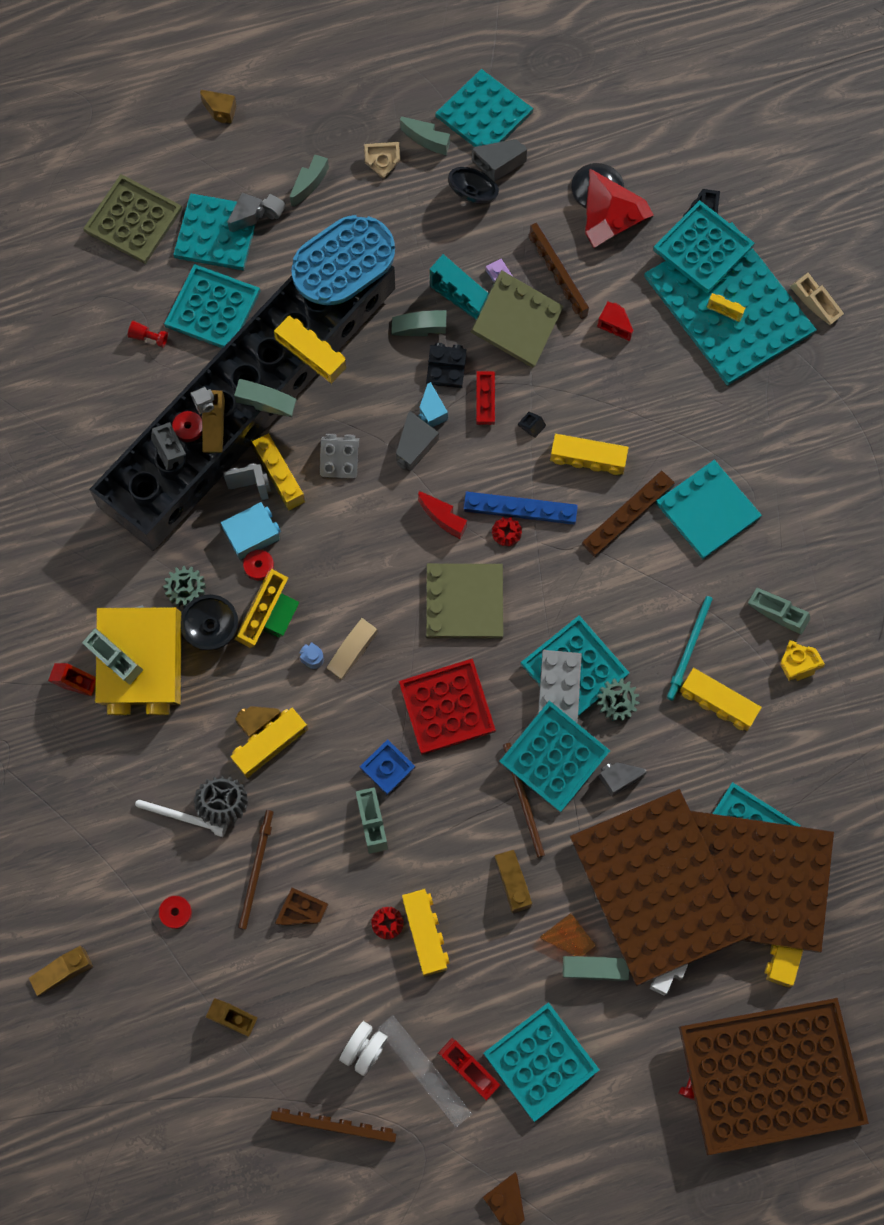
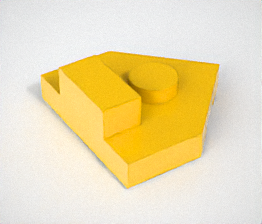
[780,640,825,681]

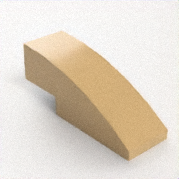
[790,273,844,325]
[327,618,378,679]

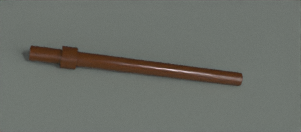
[503,743,545,858]
[238,810,274,930]

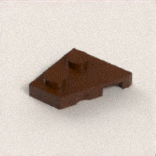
[275,888,329,925]
[483,1172,525,1225]

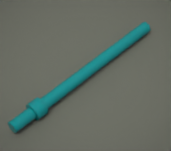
[667,596,713,701]

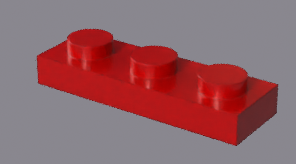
[476,371,495,425]

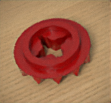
[492,517,522,546]
[371,907,404,939]

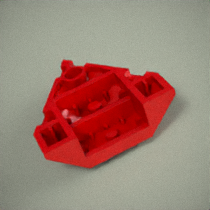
[585,169,654,248]

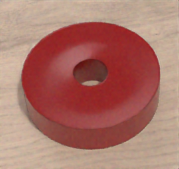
[172,411,203,442]
[243,550,274,581]
[159,896,192,929]

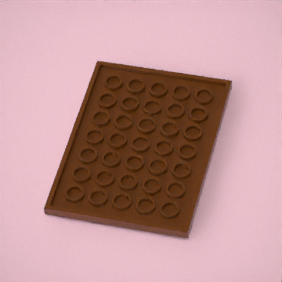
[570,789,750,986]
[691,811,834,953]
[679,998,869,1155]

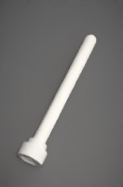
[135,800,227,837]

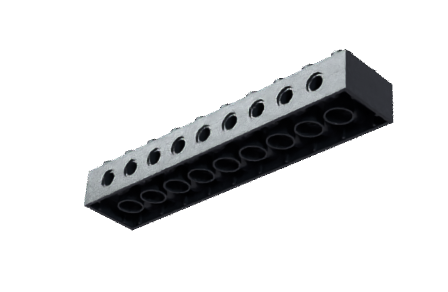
[89,265,396,551]

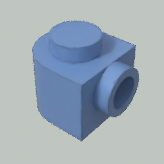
[299,642,324,669]

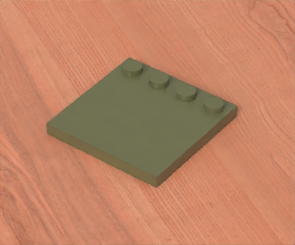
[83,174,182,264]
[470,270,563,368]
[426,563,503,638]

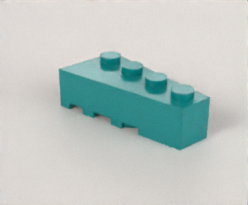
[429,254,489,319]

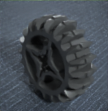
[194,775,248,827]

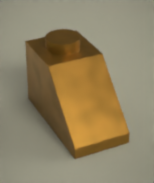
[200,90,237,123]
[235,706,281,738]
[206,998,258,1037]

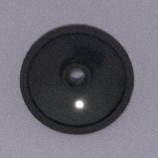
[571,163,624,209]
[448,167,499,204]
[181,594,238,651]

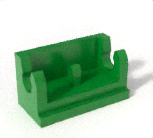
[262,593,299,638]

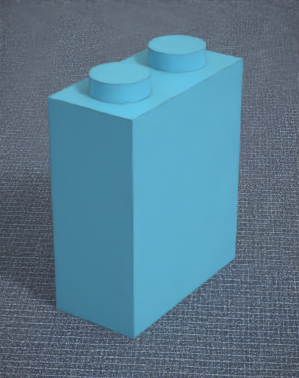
[221,502,281,560]

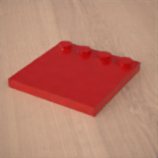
[399,658,496,755]

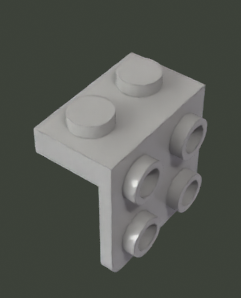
[320,434,360,478]
[224,464,271,500]

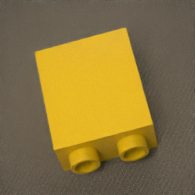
[95,607,181,715]

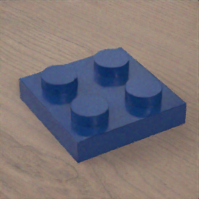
[360,739,415,795]

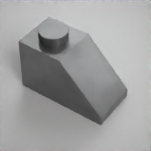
[227,193,265,232]
[599,763,647,796]

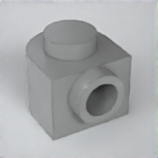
[262,194,286,219]
[190,387,215,414]

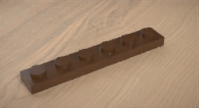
[528,222,589,319]
[582,470,675,557]
[271,1108,397,1143]

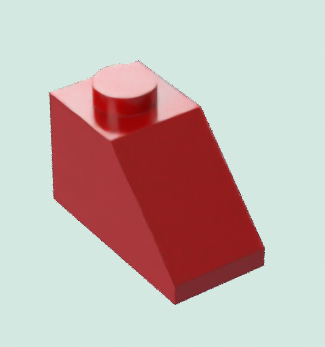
[597,301,633,341]
[48,663,96,696]

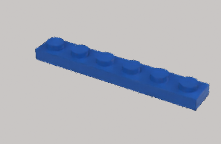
[464,491,578,525]

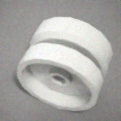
[339,1021,388,1076]

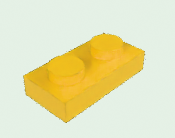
[707,293,745,322]

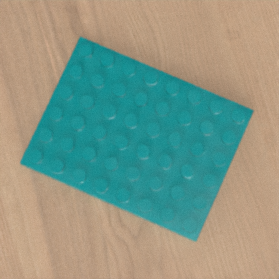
[644,222,817,386]

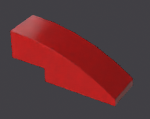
[418,491,467,540]
[438,1038,500,1100]

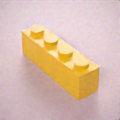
[274,316,346,384]
[252,433,305,511]
[550,434,628,475]
[234,569,288,648]
[679,667,762,731]
[230,707,308,778]
[402,889,450,977]
[765,946,803,988]

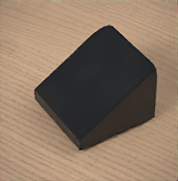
[517,412,546,437]

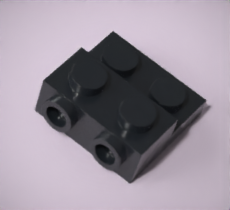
[426,343,467,388]

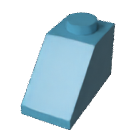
[418,382,448,427]

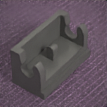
[151,423,186,470]

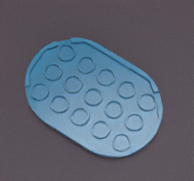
[291,215,395,305]

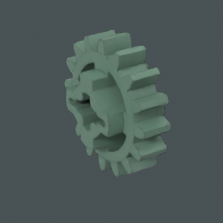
[163,566,206,607]
[597,678,640,721]

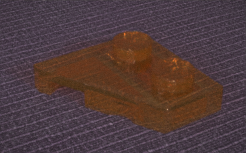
[540,913,596,956]

